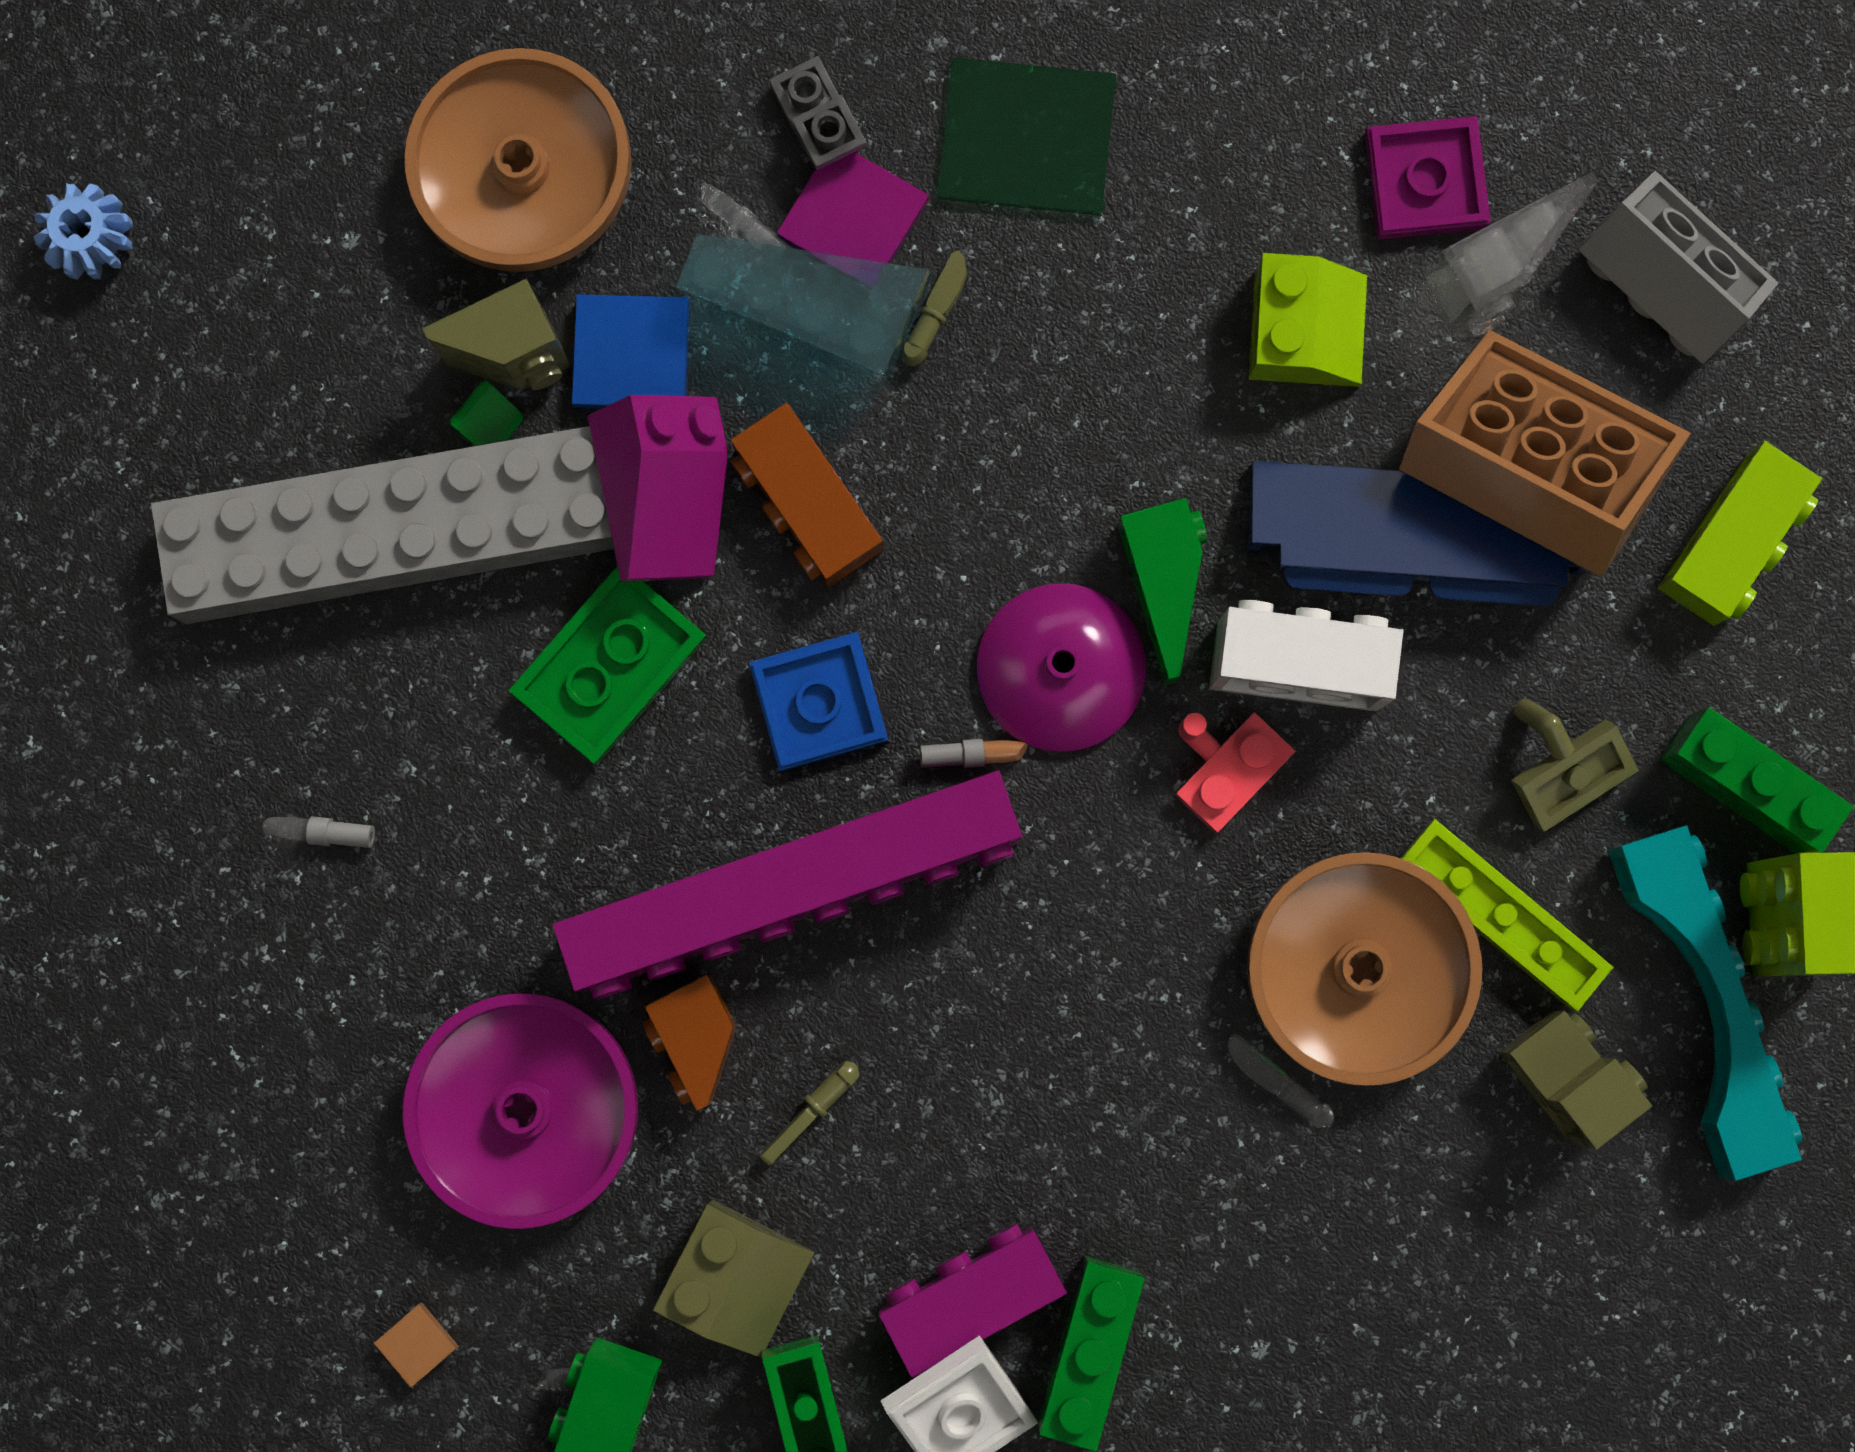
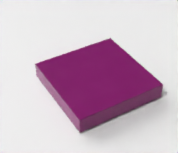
[1364,116,1491,240]
[777,152,929,294]

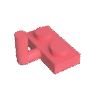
[1175,712,1296,834]

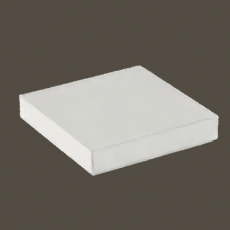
[881,1335,1038,1452]

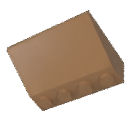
[1399,330,1691,577]

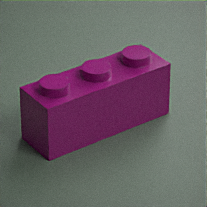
[879,1223,1067,1377]

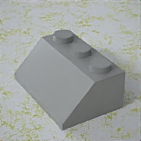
[1578,171,1778,364]

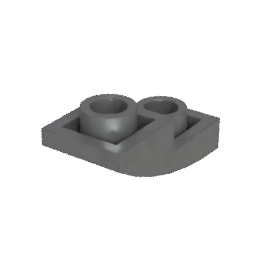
[769,56,867,170]

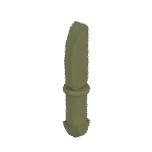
[901,250,967,366]
[760,1061,860,1165]

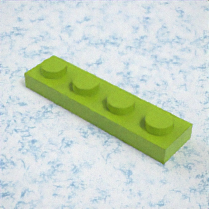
[1400,819,1614,1012]

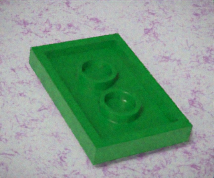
[508,566,708,766]

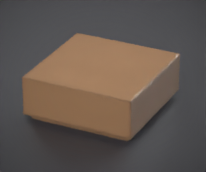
[374,1303,459,1388]

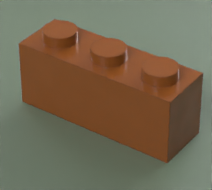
[730,402,884,588]

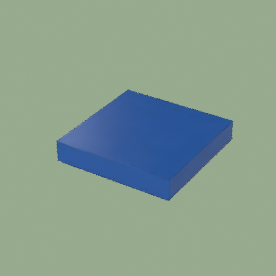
[572,294,690,409]
[749,632,889,772]

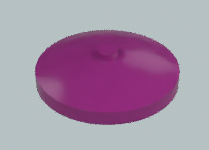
[403,994,638,1229]

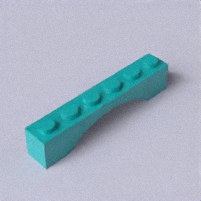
[1608,826,1802,1181]

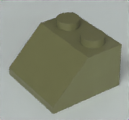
[422,279,571,390]
[653,1200,815,1358]

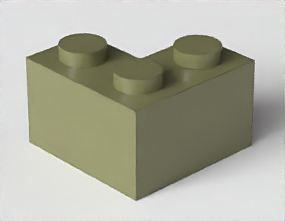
[1498,1011,1652,1150]

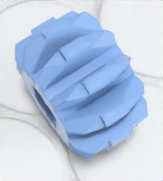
[33,183,133,280]

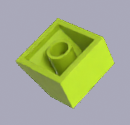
[1249,253,1367,387]

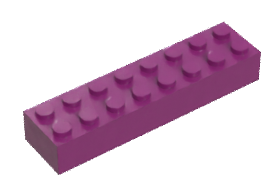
[552,770,1023,999]

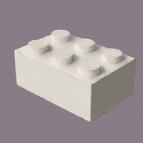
[1209,600,1404,711]

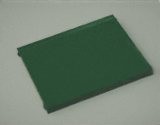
[936,57,1118,216]

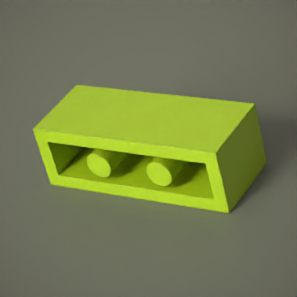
[1657,441,1823,626]

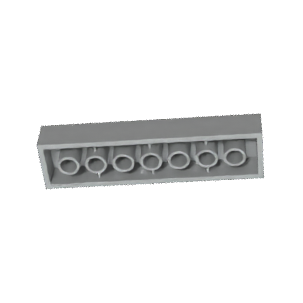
[151,426,614,624]

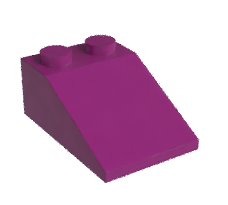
[588,395,728,582]

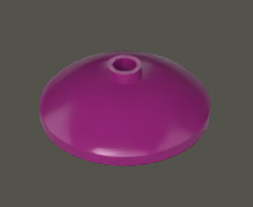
[977,584,1146,752]

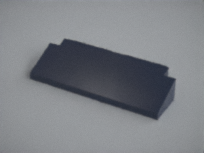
[1246,461,1588,607]

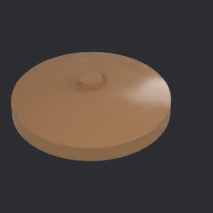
[405,48,632,272]
[1247,852,1482,1086]

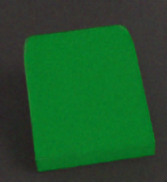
[450,380,524,446]

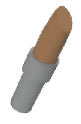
[920,739,1028,768]

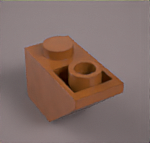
[642,975,737,1111]

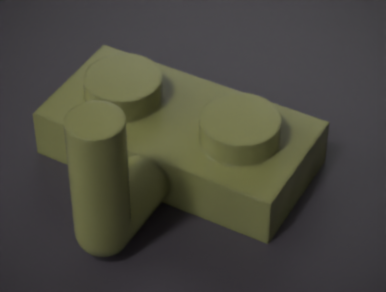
[1511,699,1639,832]

